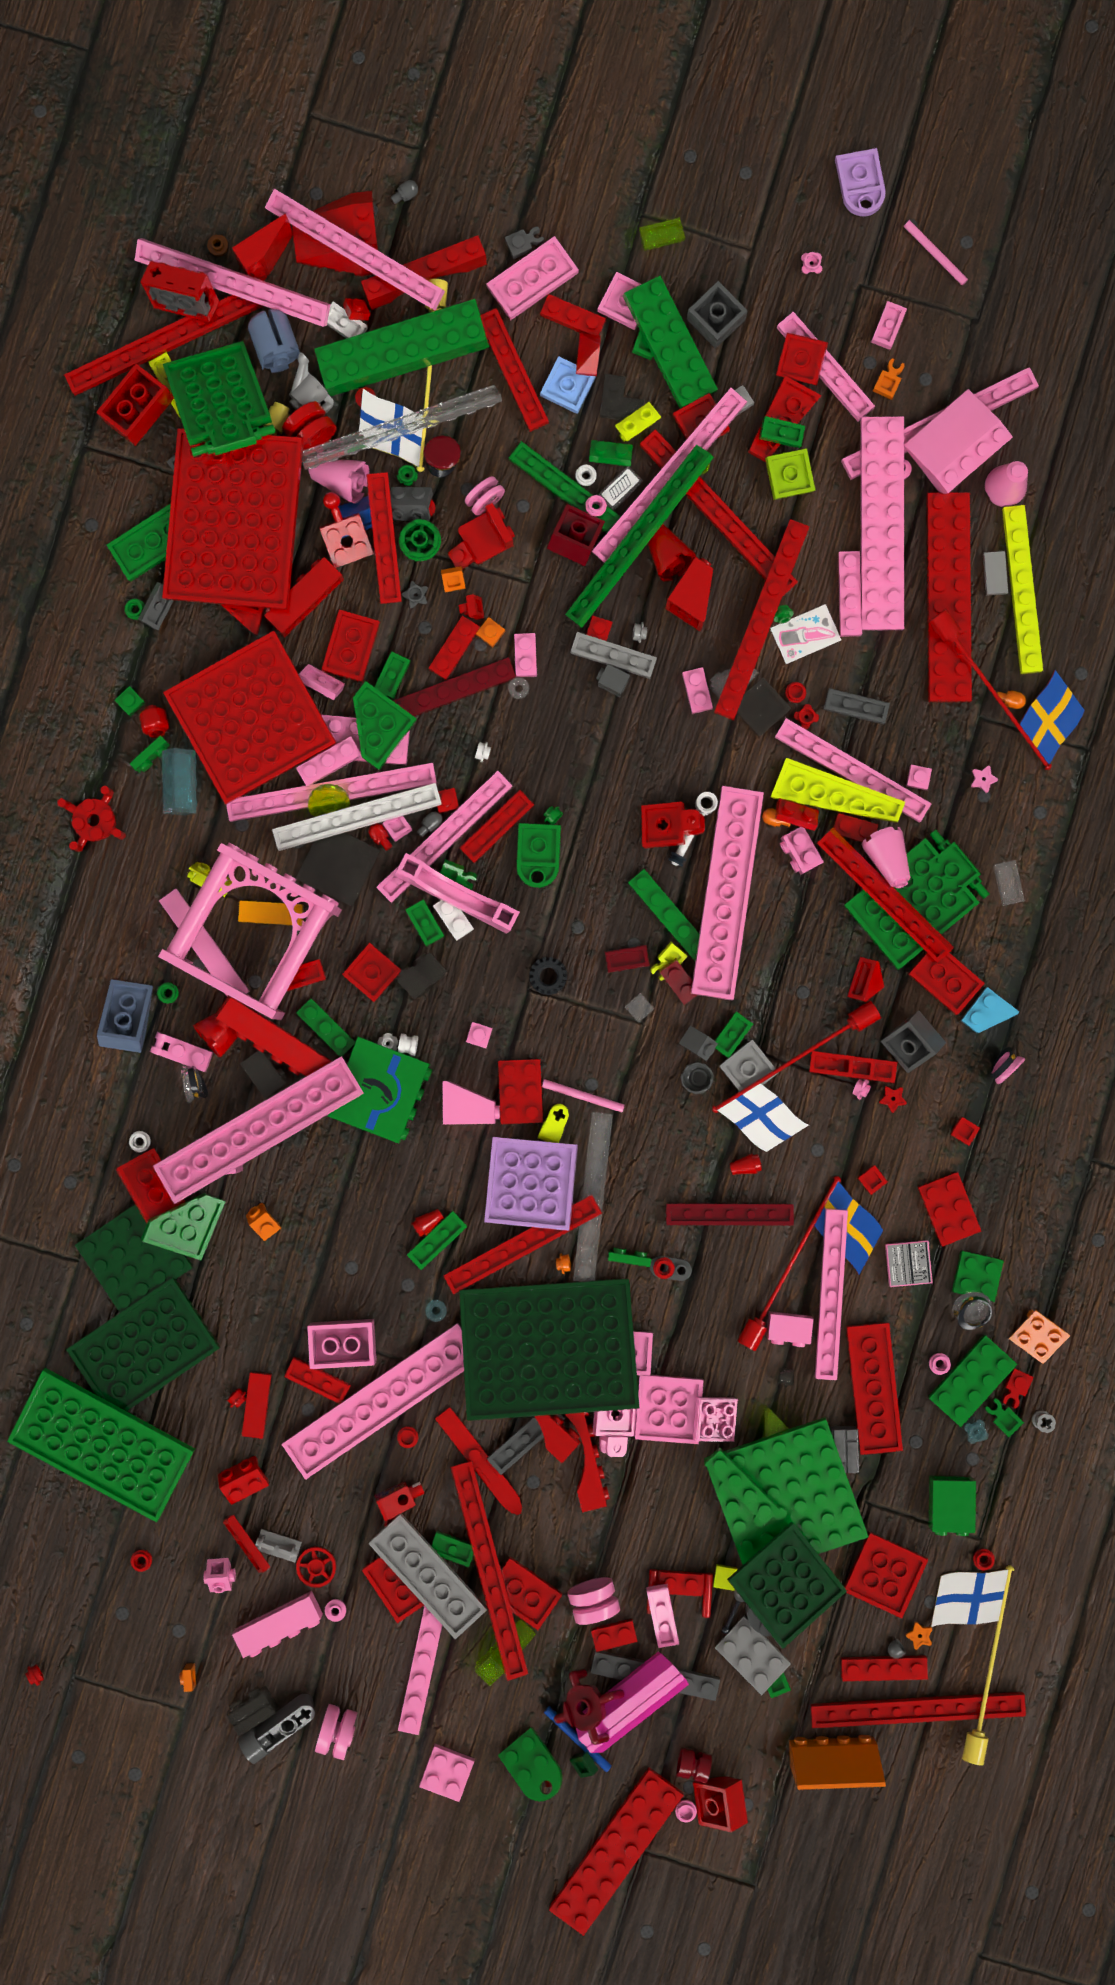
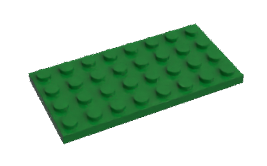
[7,1368,195,1522]

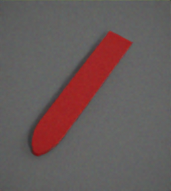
[435,1407,522,1515]

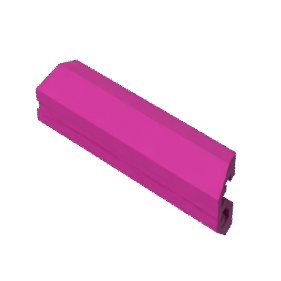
[576,1651,689,1753]

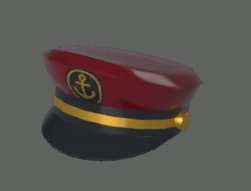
[424,435,461,477]

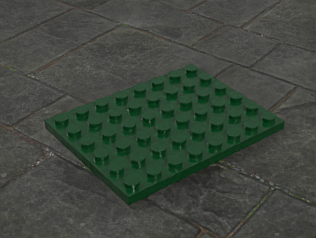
[459,1279,640,1421]

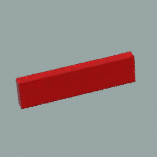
[460,790,534,863]

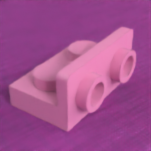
[780,827,823,875]

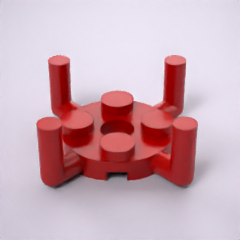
[57,786,126,852]

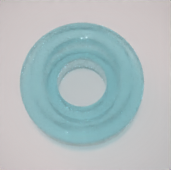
[425,1300,447,1322]

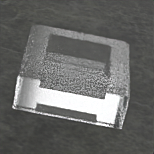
[625,993,654,1023]

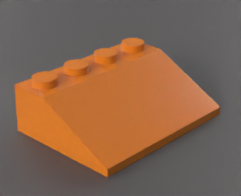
[789,1735,886,1790]

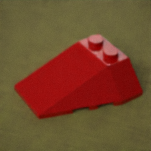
[292,191,378,276]

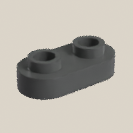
[649,1255,692,1281]

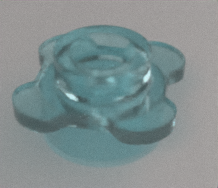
[964,1420,988,1444]

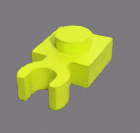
[650,942,688,981]

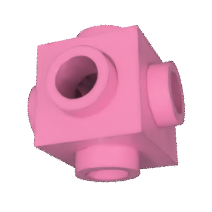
[204,1558,236,1593]

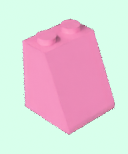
[443,1081,500,1124]

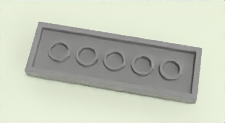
[368,1513,487,1639]

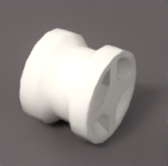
[398,1033,418,1056]

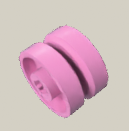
[567,1577,620,1625]
[315,1704,358,1760]

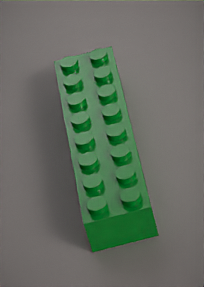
[314,299,490,397]

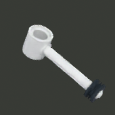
[668,792,718,867]

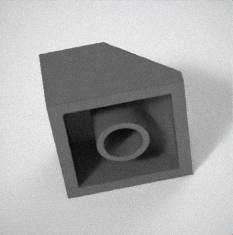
[881,1011,946,1073]

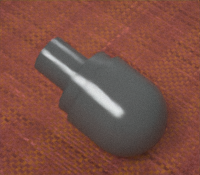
[391,180,418,204]
[416,812,443,837]

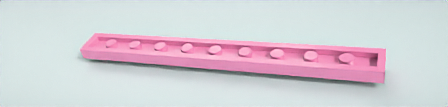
[265,189,445,310]
[135,238,331,327]
[841,367,1039,480]
[592,388,747,563]
[226,763,437,822]

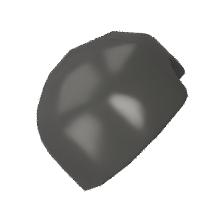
[680,1062,714,1094]

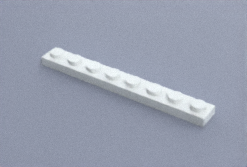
[272,783,442,851]

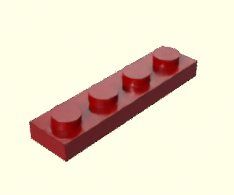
[841,1655,928,1681]

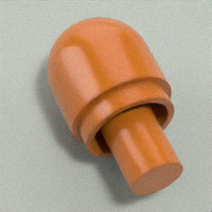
[995,690,1026,709]
[762,808,790,827]

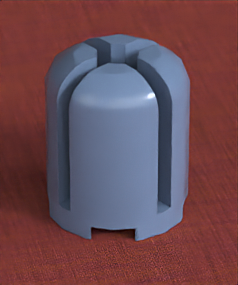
[248,309,300,373]

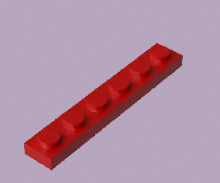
[481,308,549,432]
[366,472,402,604]

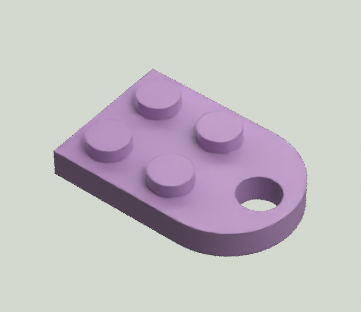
[835,148,885,216]

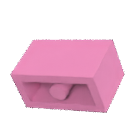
[766,1311,813,1347]

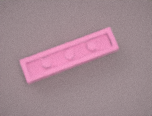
[838,551,862,637]

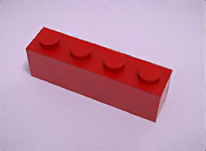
[264,557,344,638]

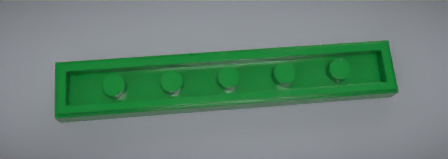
[509,441,621,534]

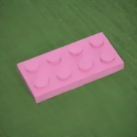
[486,236,579,320]

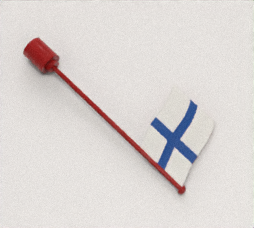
[712,1001,881,1152]

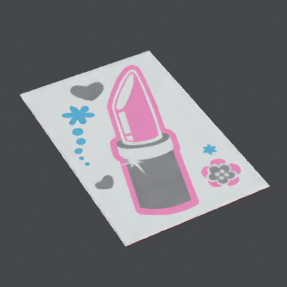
[770,604,841,664]

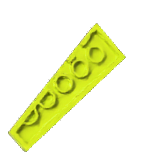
[771,758,906,823]

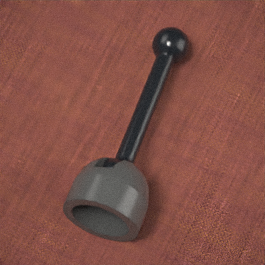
[721,1590,744,1634]

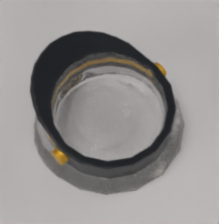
[181,1066,208,1103]
[953,1292,992,1330]

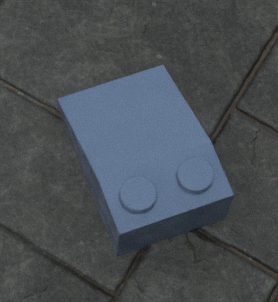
[97,979,153,1053]

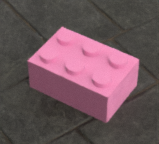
[307,1319,376,1369]

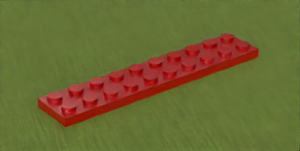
[926,493,972,702]

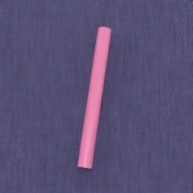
[904,220,968,286]
[542,1079,625,1112]

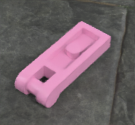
[150,1032,213,1072]

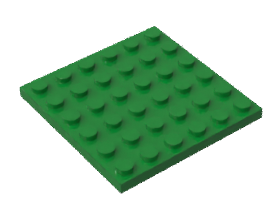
[704,1417,868,1565]

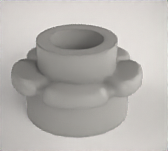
[632,622,647,643]

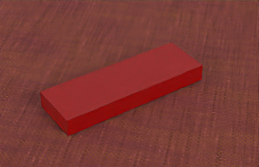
[284,1357,351,1404]
[242,1371,272,1439]
[223,1515,270,1573]

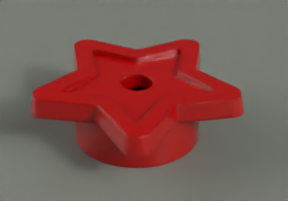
[879,1086,907,1113]

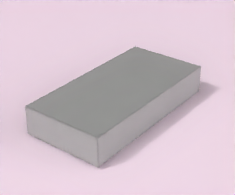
[983,551,1008,596]

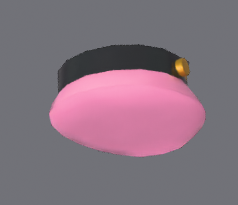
[990,1047,1025,1084]

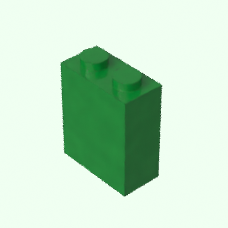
[928,1476,976,1536]

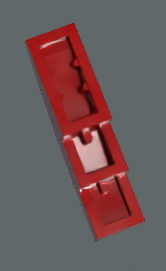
[809,1051,897,1083]

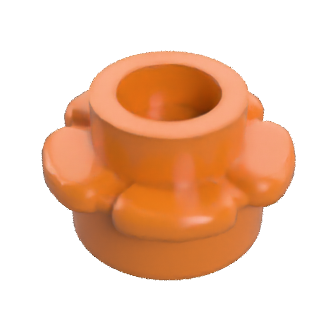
[556,1253,571,1274]

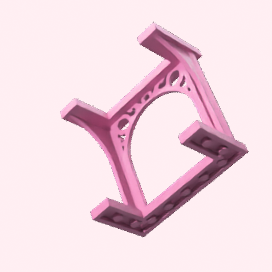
[158,843,342,1020]

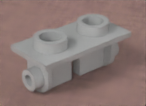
[255,1529,302,1562]

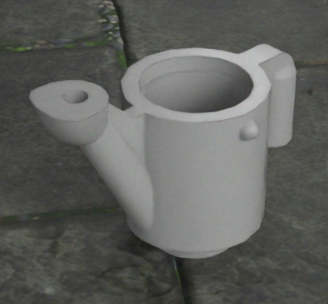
[289,352,334,414]

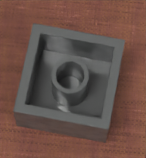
[687,281,747,349]

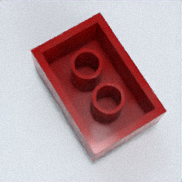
[96,364,174,446]

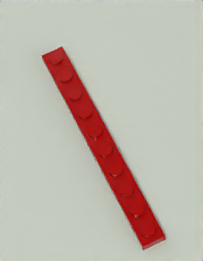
[64,295,263,396]
[640,429,798,597]
[714,519,810,720]
[450,1461,528,1681]
[810,1692,1026,1728]

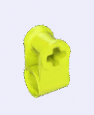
[537,1104,569,1143]

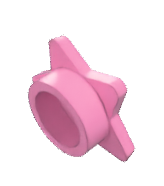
[971,766,998,793]

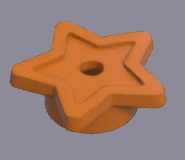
[905,1622,932,1650]

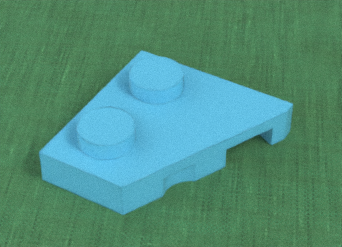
[960,987,1019,1033]

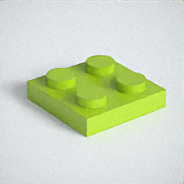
[765,449,815,500]

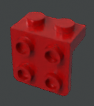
[458,503,515,564]

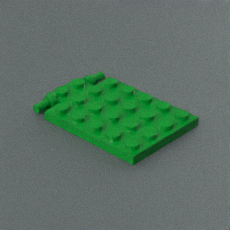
[163,341,276,457]
[844,829,990,970]

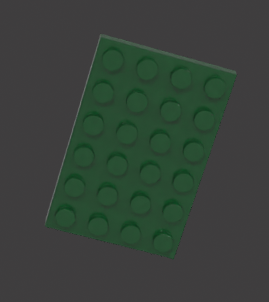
[66,1278,221,1411]

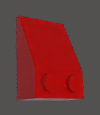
[232,214,293,281]

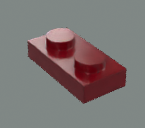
[659,958,697,1005]

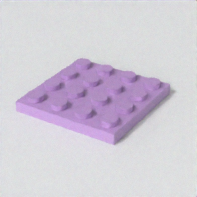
[484,1137,578,1231]

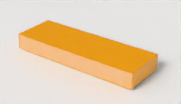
[238,901,304,926]

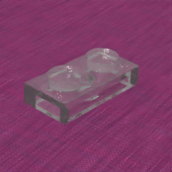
[993,860,1025,906]

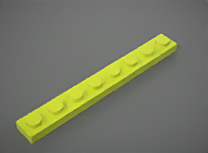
[1002,505,1043,674]

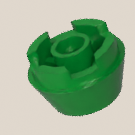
[399,519,441,561]

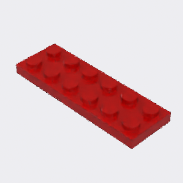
[846,1322,903,1455]

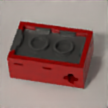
[140,261,219,322]

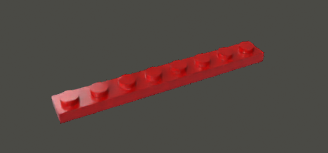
[817,828,954,963]
[444,1194,602,1294]

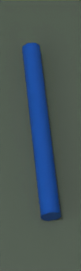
[544,1706,612,1772]

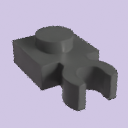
[505,227,544,259]

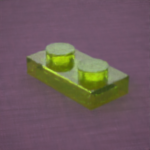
[639,217,685,251]

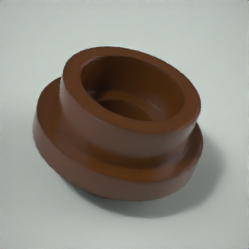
[207,235,229,256]

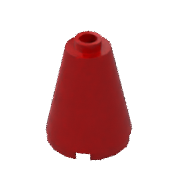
[647,524,696,582]
[193,1007,251,1057]

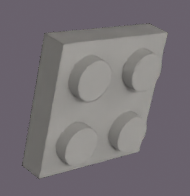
[719,1040,779,1092]

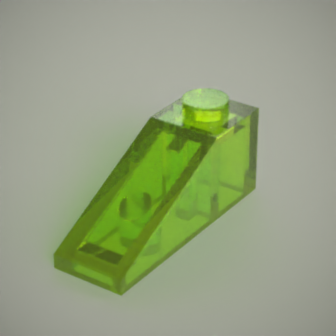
[475,1618,536,1686]

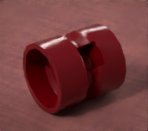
[676,1748,712,1783]

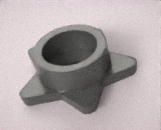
[402,581,428,608]

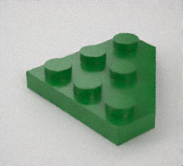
[353,681,417,770]
[141,1193,226,1260]

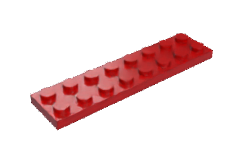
[549,1767,684,1936]

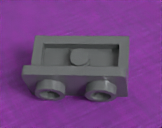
[390,487,433,521]

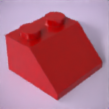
[693,1776,748,1832]

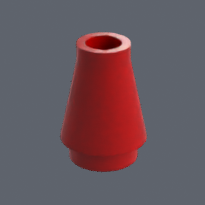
[730,1153,762,1175]
[411,1208,444,1237]

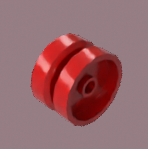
[282,401,337,455]

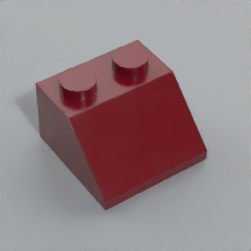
[547,504,605,566]

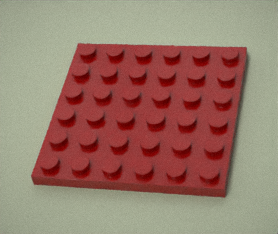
[163,631,337,805]

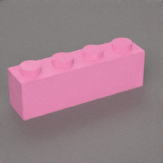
[232,1591,323,1658]

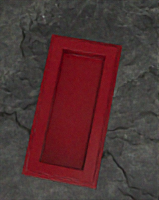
[605,945,650,973]

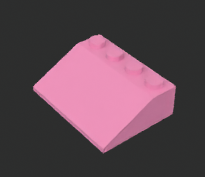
[904,389,1013,494]

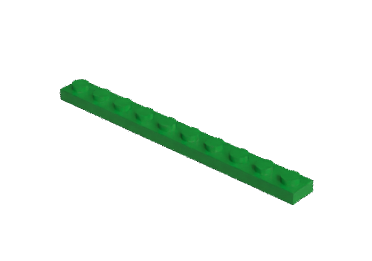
[565,444,714,628]

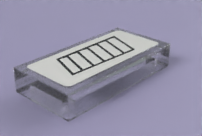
[598,466,643,510]

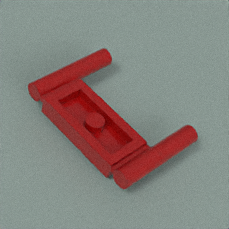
[647,1569,713,1618]

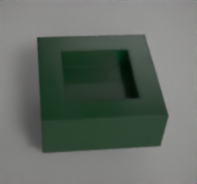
[569,1752,598,1778]

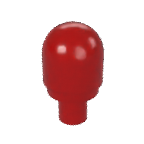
[368,823,392,851]

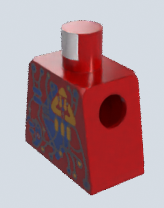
[374,1482,425,1521]

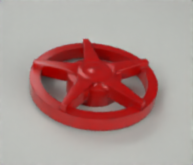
[296,1546,336,1588]

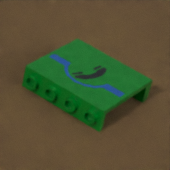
[327,1037,432,1144]

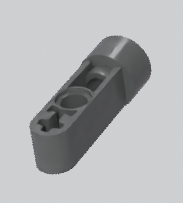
[238,1694,315,1764]

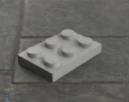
[715,1615,791,1695]

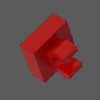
[459,594,484,620]

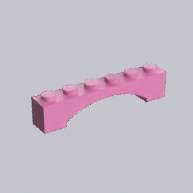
[394,853,519,934]

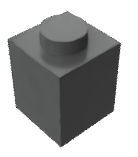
[596,664,630,697]
[679,1026,718,1061]

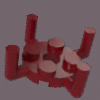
[554,1669,624,1745]

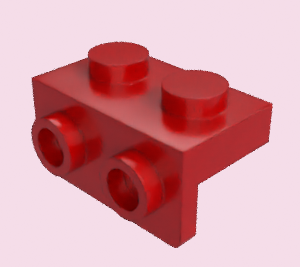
[218,1456,269,1505]

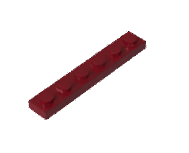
[394,657,516,717]
[666,1203,794,1226]

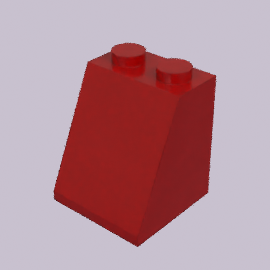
[665,557,713,631]

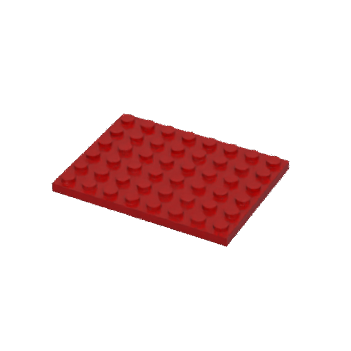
[162,428,303,610]

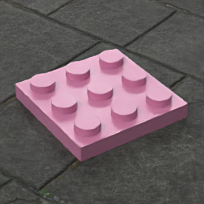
[635,1375,704,1444]

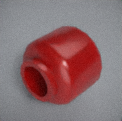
[139,705,169,738]

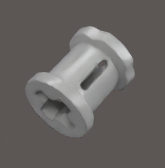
[1032,1410,1056,1433]

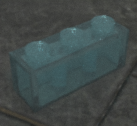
[162,748,197,816]

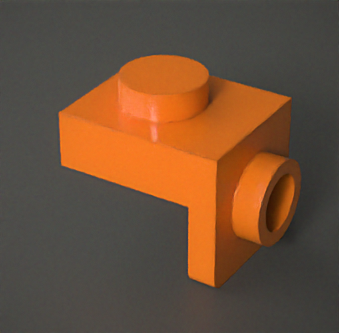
[246,1203,281,1241]

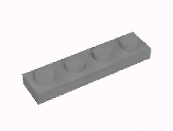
[571,632,657,679]

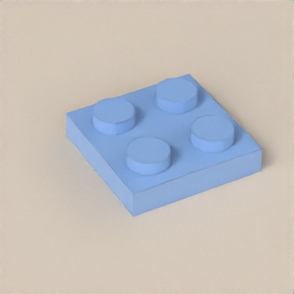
[540,356,596,414]

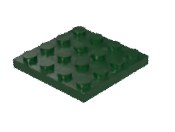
[75,1204,193,1313]
[727,1522,847,1649]

